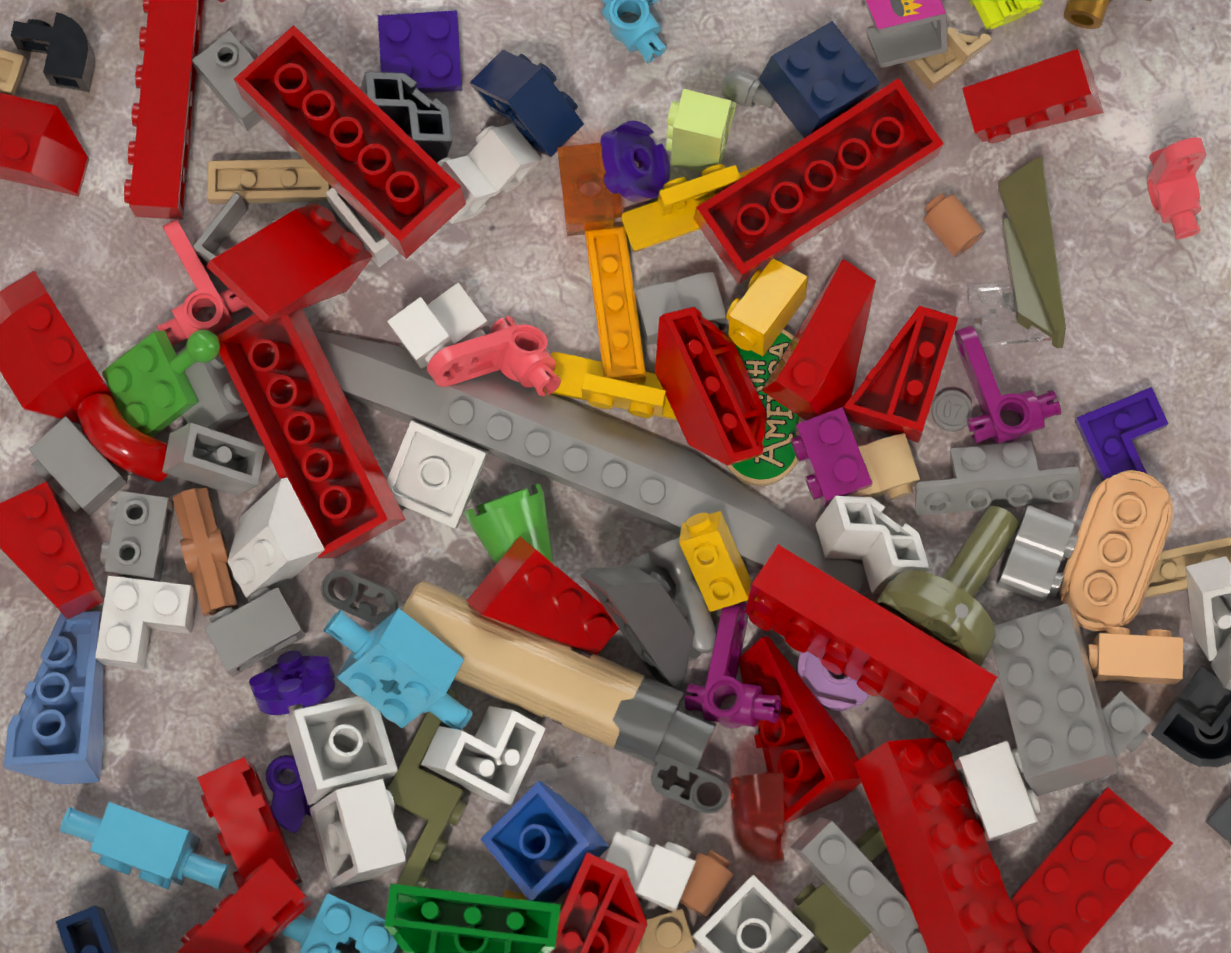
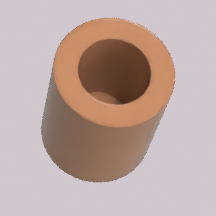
[923,194,985,258]
[680,850,734,918]

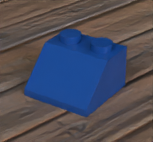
[480,781,610,904]

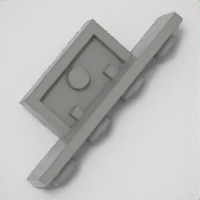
[915,441,1081,516]

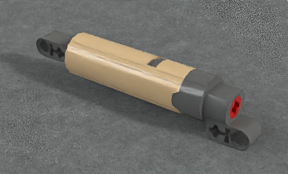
[321,570,730,814]

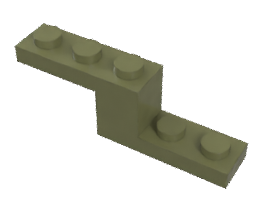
[388,689,468,888]
[792,825,887,953]

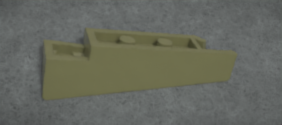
[998,157,1066,348]

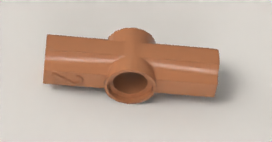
[173,488,238,617]

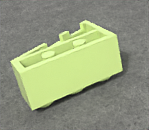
[666,89,737,173]

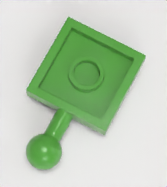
[102,330,220,437]

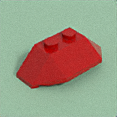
[0,93,89,197]
[0,271,116,425]
[655,306,767,466]
[551,852,648,953]

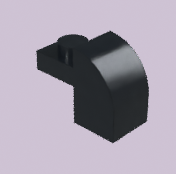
[10,12,95,92]

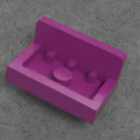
[790,407,873,507]

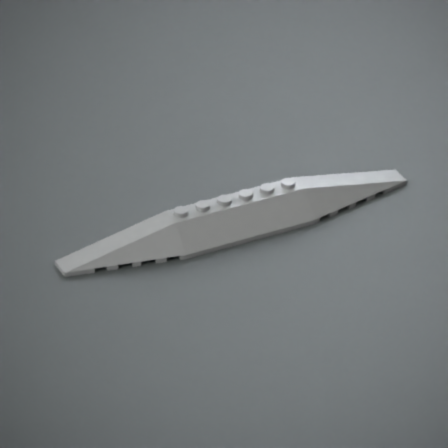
[313,329,866,593]

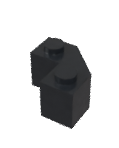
[360,72,452,163]

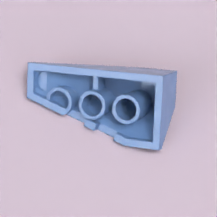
[4,611,104,785]

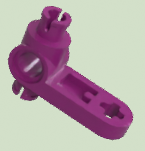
[954,325,1061,444]
[685,602,781,729]

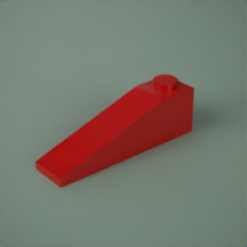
[761,259,876,421]
[739,636,861,824]

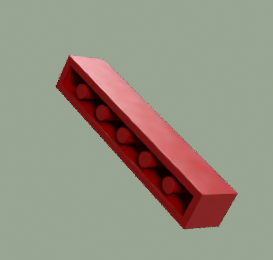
[124,0,204,220]

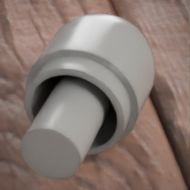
[722,70,775,109]

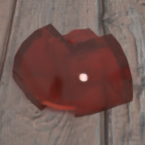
[730,773,785,866]

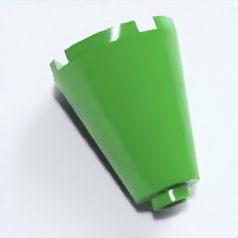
[463,483,554,564]

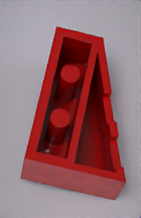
[962,49,1104,143]
[197,757,302,889]
[177,858,312,953]

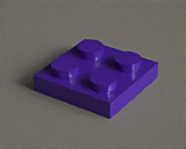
[378,10,462,93]

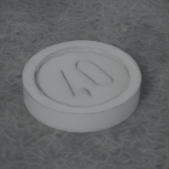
[931,390,973,432]

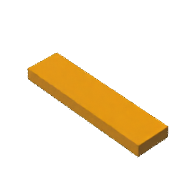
[585,226,646,383]

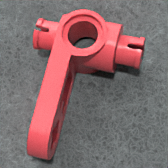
[1147,137,1207,240]
[157,219,248,347]
[427,316,561,397]

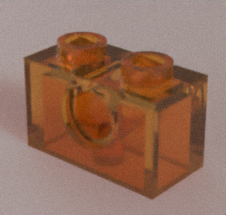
[557,143,622,236]

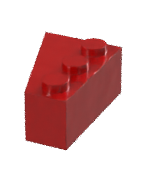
[843,305,959,443]
[0,481,104,619]
[467,537,619,655]

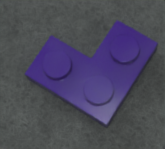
[1075,387,1169,482]

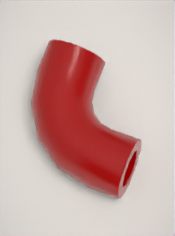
[77,393,168,482]

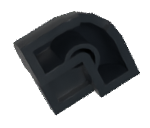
[1151,665,1231,768]

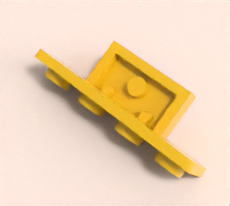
[621,164,762,252]
[543,351,677,421]

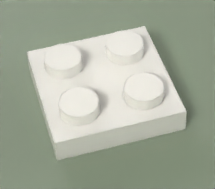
[387,420,489,529]

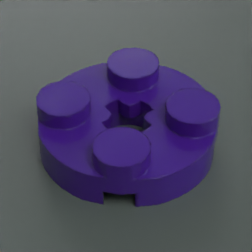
[600,121,670,203]
[249,650,336,715]

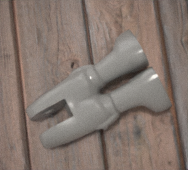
[621,537,717,661]

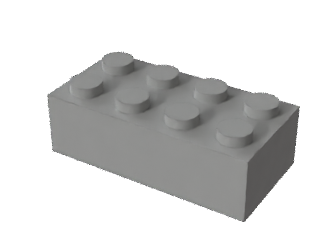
[992,603,1119,796]

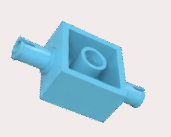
[324,608,473,730]
[60,802,229,890]
[280,893,401,953]

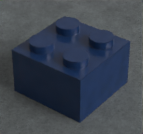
[758,21,881,138]

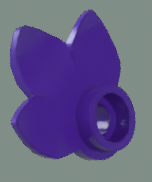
[266,755,316,833]

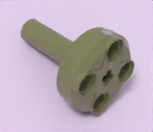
[876,506,1019,666]

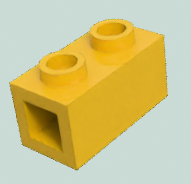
[726,258,807,356]
[679,511,751,612]

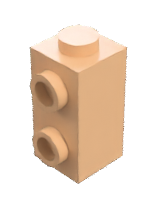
[1086,627,1183,685]

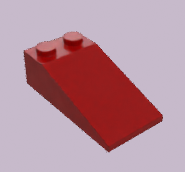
[206,202,373,323]

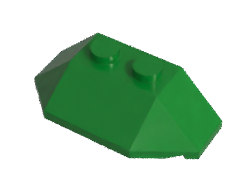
[384,883,561,953]

